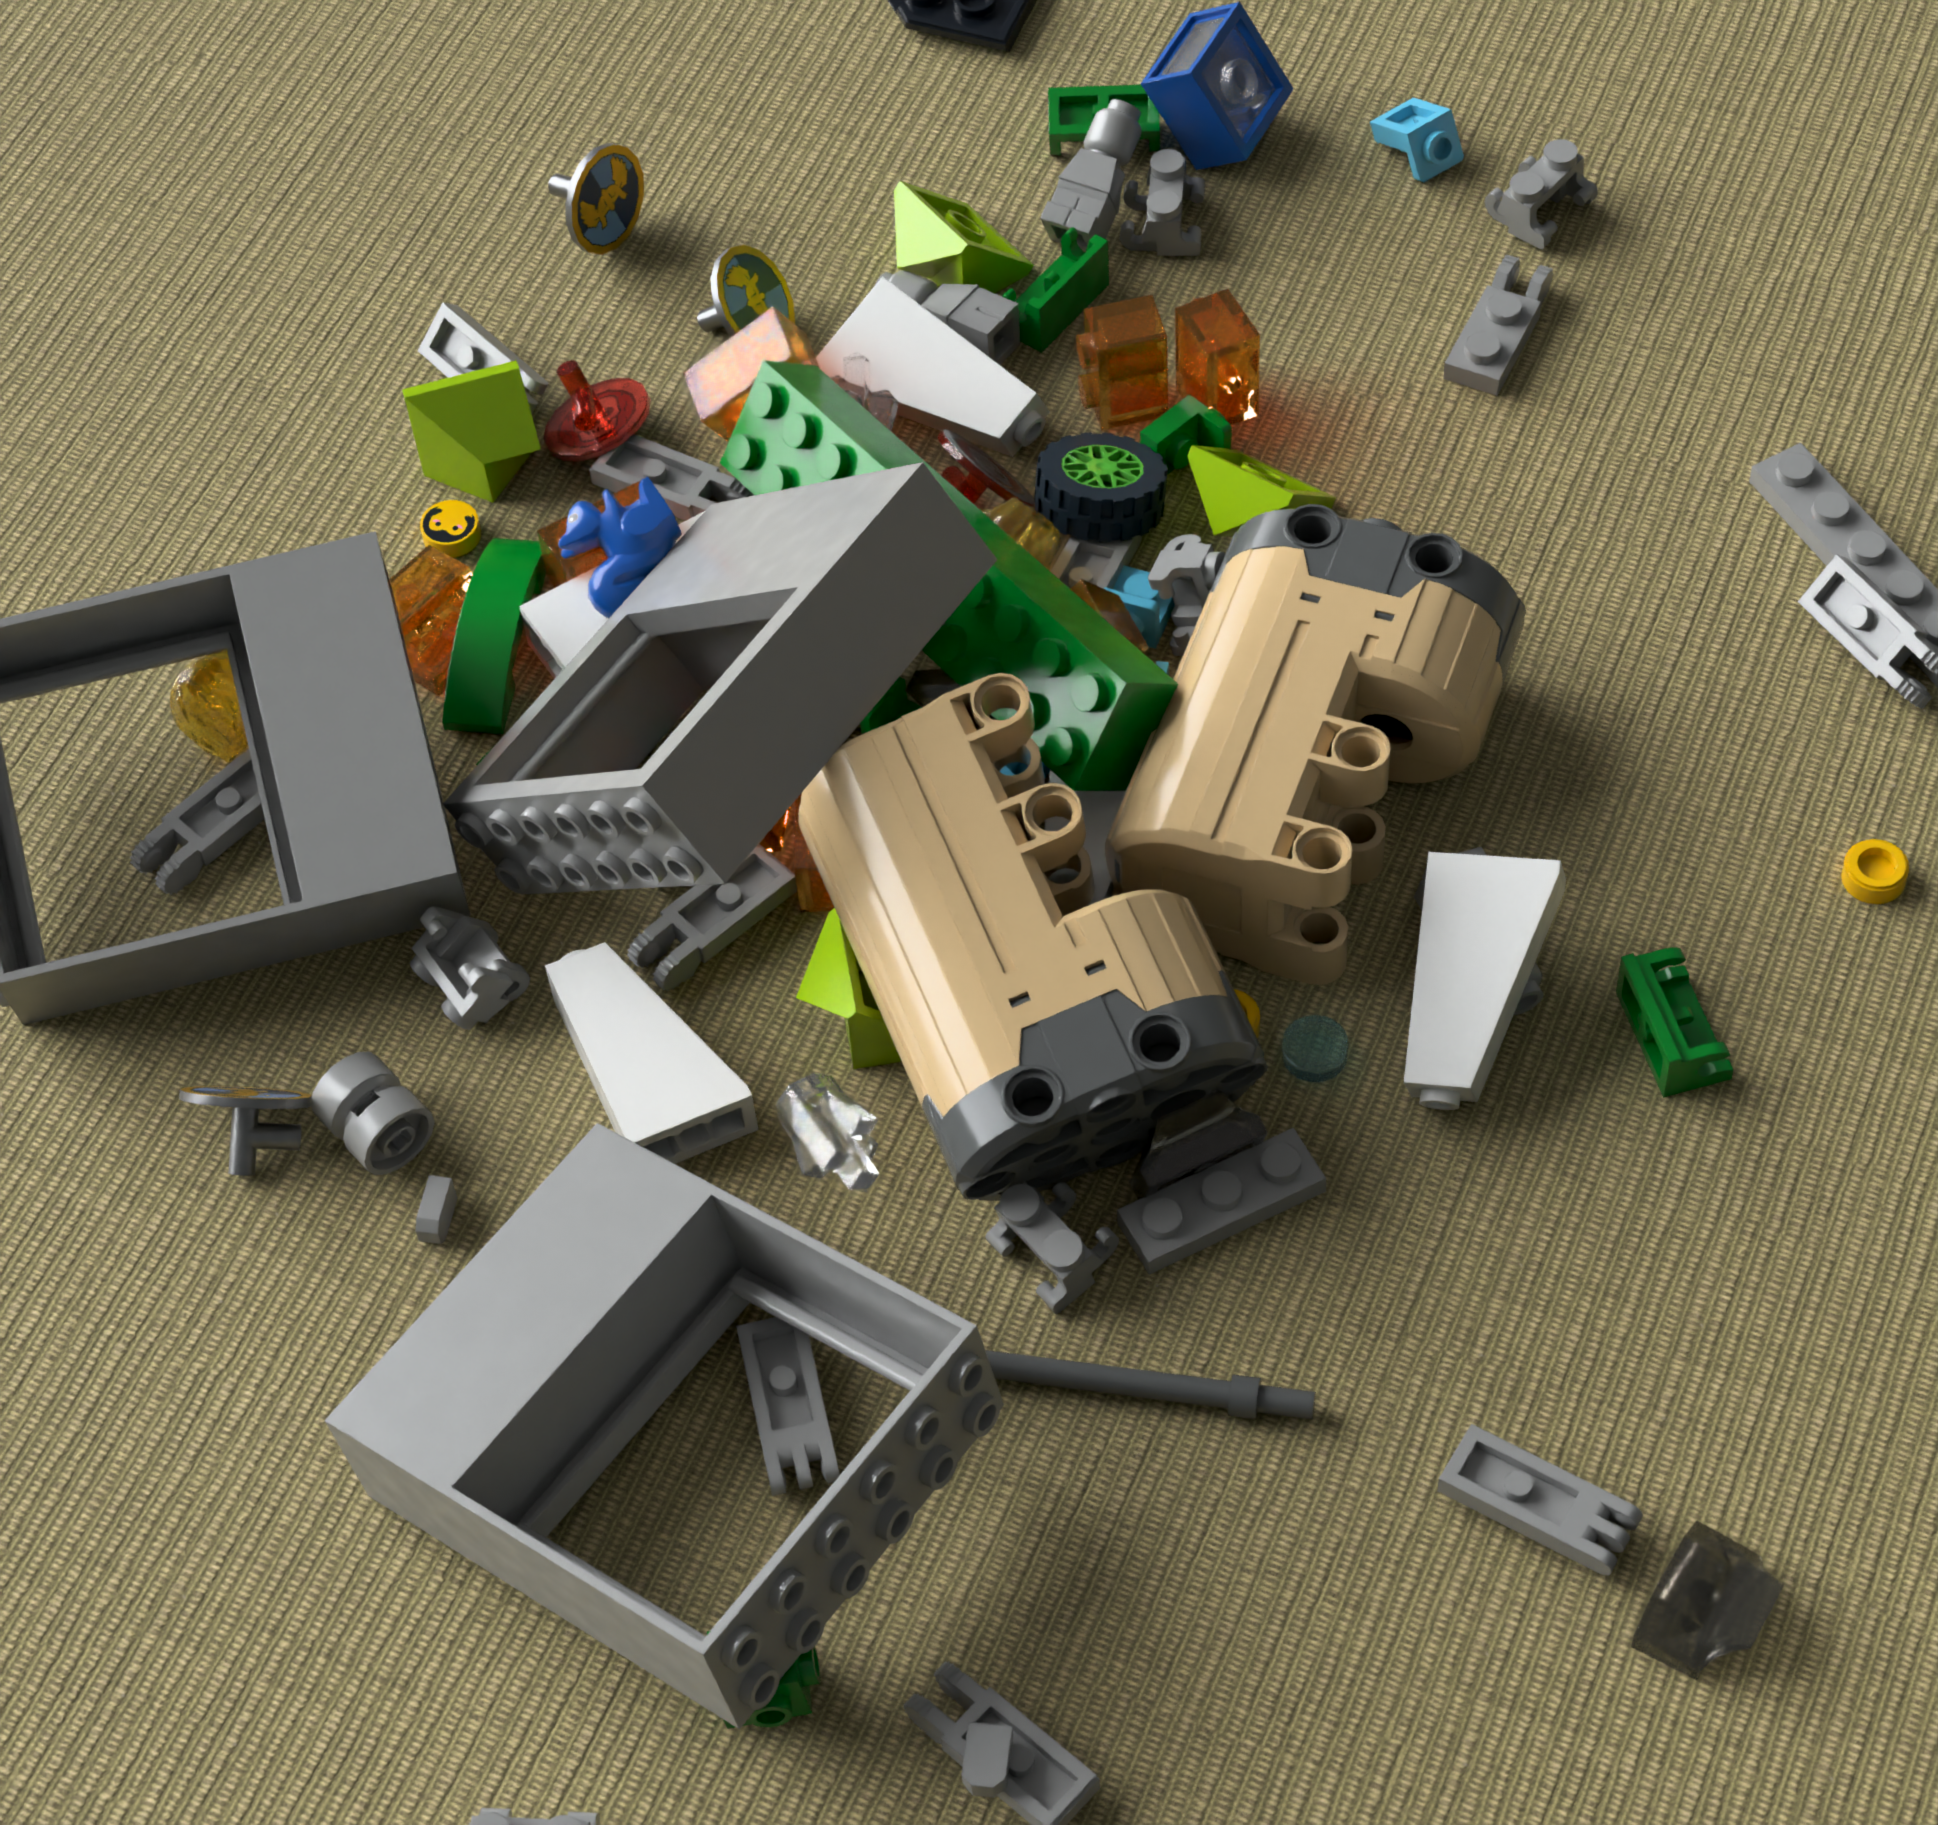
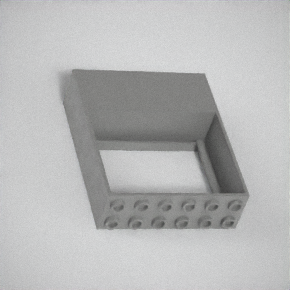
[442,462,998,895]
[0,531,471,1025]
[324,1123,1004,1729]

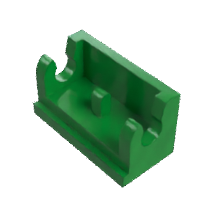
[1048,85,1160,155]
[1002,227,1109,353]
[1616,947,1734,1098]

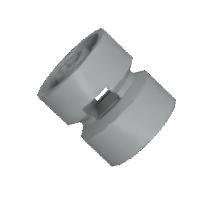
[310,1052,435,1175]

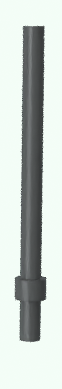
[985,1350,1316,1419]

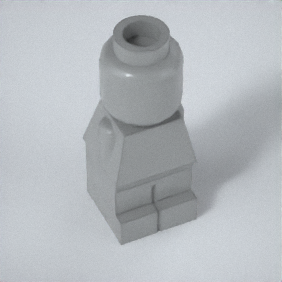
[1040,99,1142,251]
[875,271,1020,365]

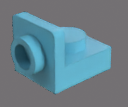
[1370,98,1464,182]
[1098,565,1175,649]

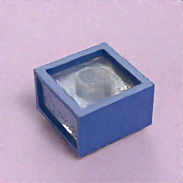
[1141,2,1294,170]

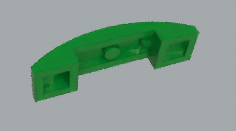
[442,538,553,734]

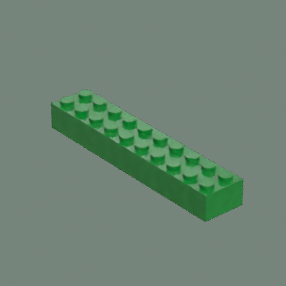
[720,360,1179,791]

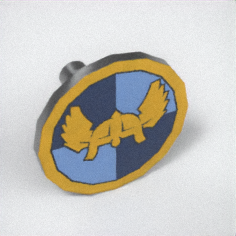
[548,143,644,255]
[697,245,795,357]
[179,1086,312,1176]

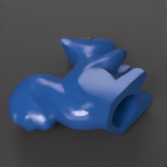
[558,476,682,619]

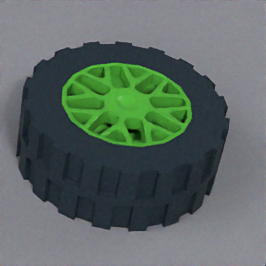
[1034,432,1168,542]

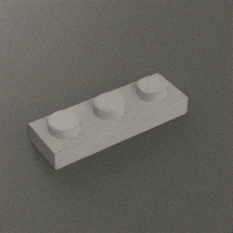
[1117,1128,1326,1275]

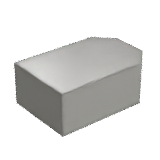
[416,1175,458,1244]
[961,1722,1013,1798]

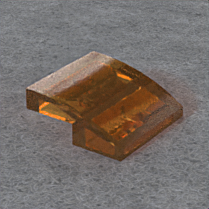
[390,545,472,696]

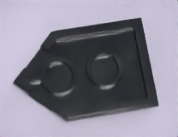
[888,0,1037,52]

